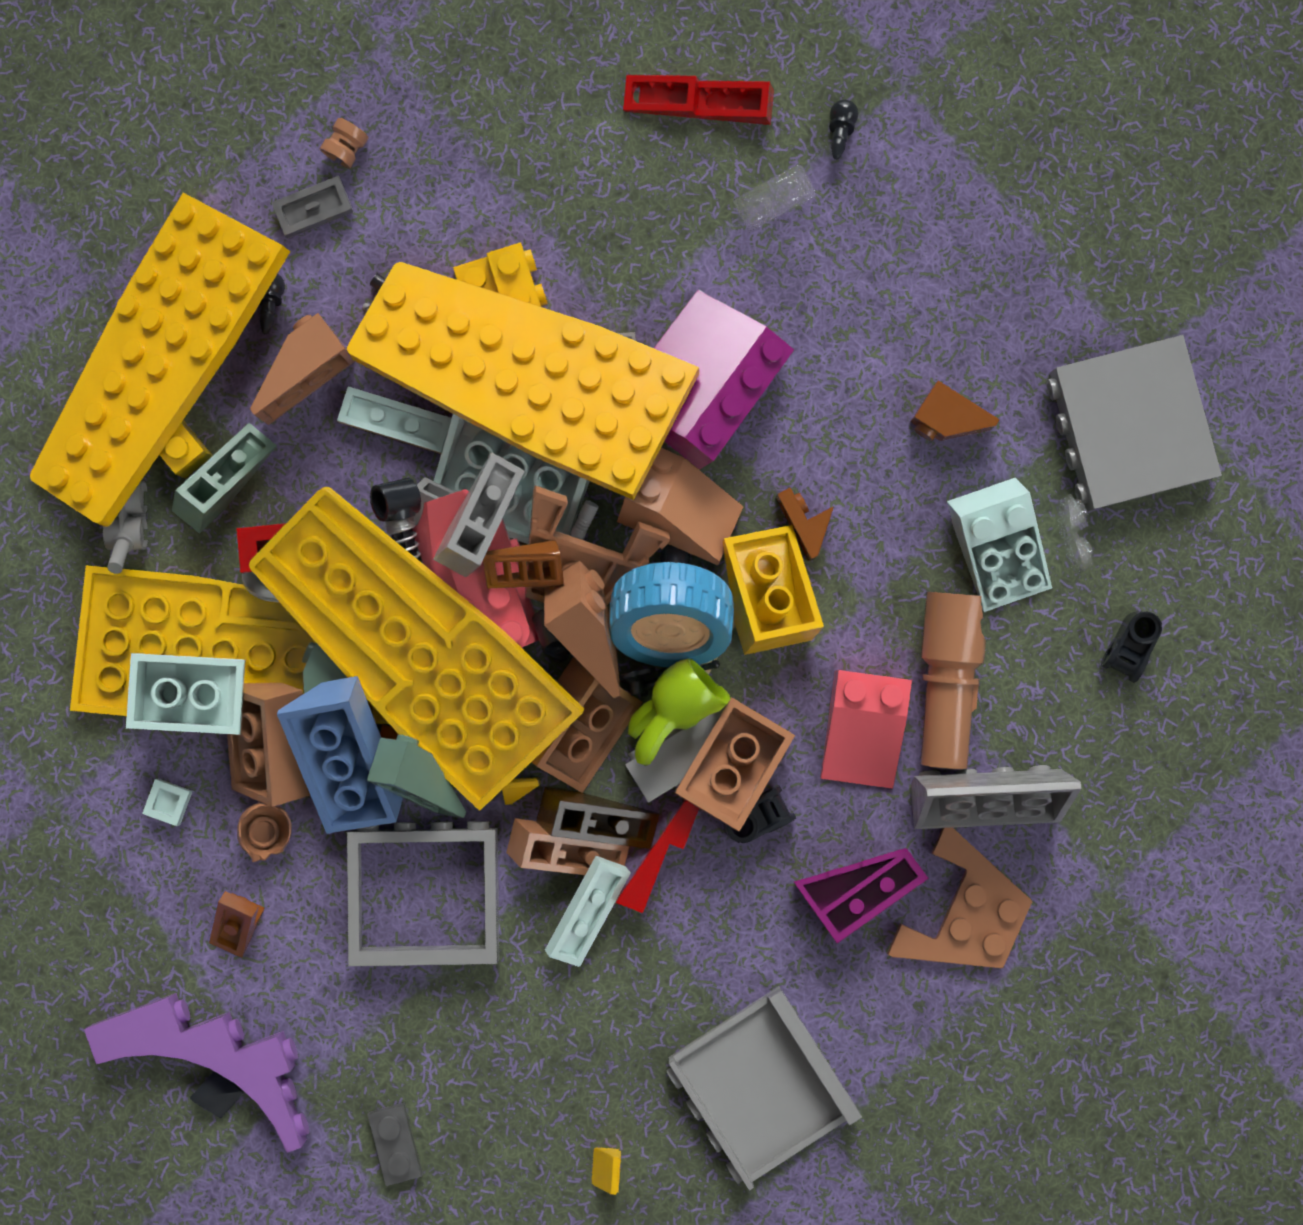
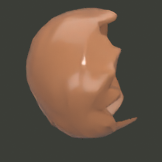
[237,802,292,862]

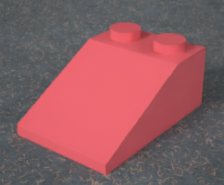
[820,670,912,789]

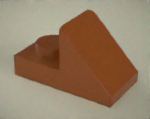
[775,487,834,561]
[209,891,265,958]

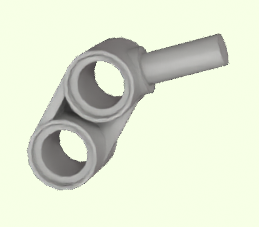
[103,481,148,574]

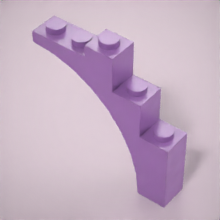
[84,993,309,1153]

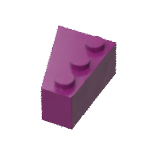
[794,848,929,944]

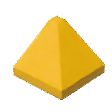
[502,777,541,805]

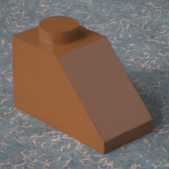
[910,380,1000,441]

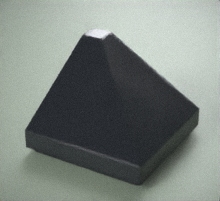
[190,1071,244,1119]

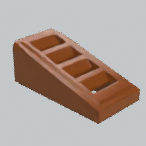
[483,540,564,588]

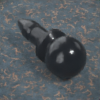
[829,99,859,160]
[259,274,285,334]

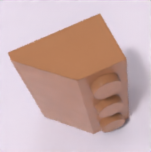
[531,657,643,793]
[227,683,310,807]

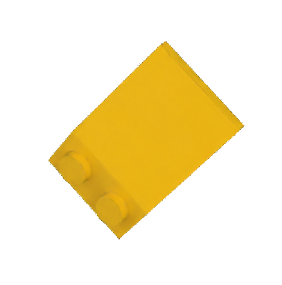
[722,525,824,655]

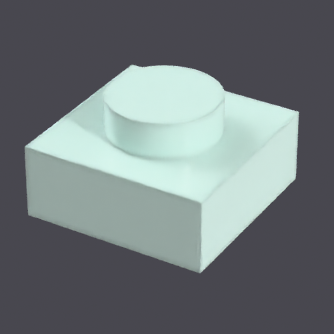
[142,779,193,826]

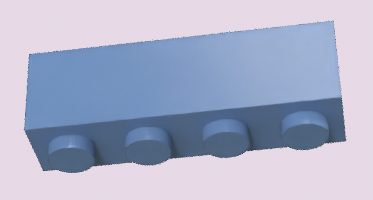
[277,676,403,834]

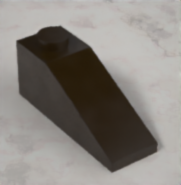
[536,787,659,849]

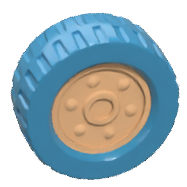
[609,544,734,668]

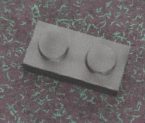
[271,175,354,239]
[367,1102,423,1186]

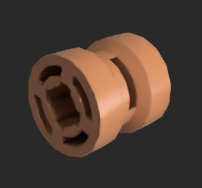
[319,118,369,169]

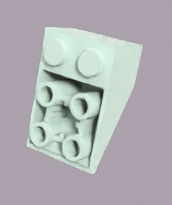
[947,478,1052,612]

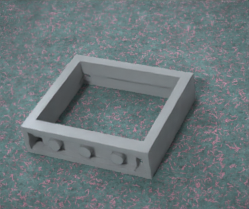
[347,821,500,966]

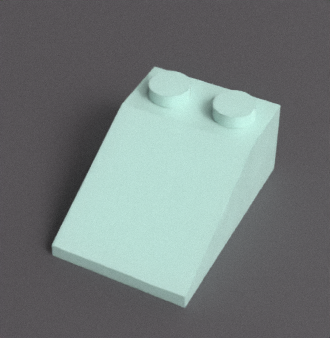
[126,653,245,735]

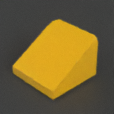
[592,1147,621,1195]

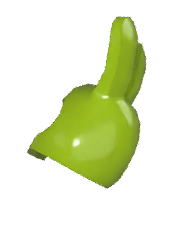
[628,658,730,766]

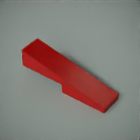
[623,75,774,125]
[615,799,699,913]

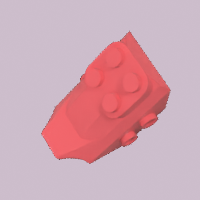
[412,489,539,648]

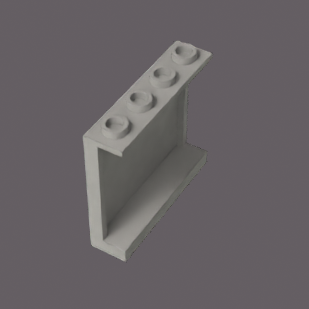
[1046,335,1222,512]
[666,986,862,1190]

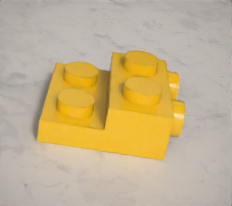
[453,242,548,307]

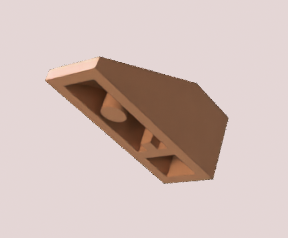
[506,818,629,875]

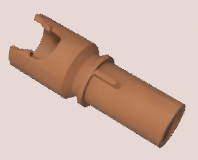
[920,592,986,769]

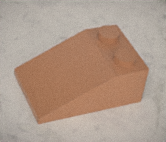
[250,313,355,425]
[617,448,743,565]
[544,561,620,698]
[675,697,795,832]

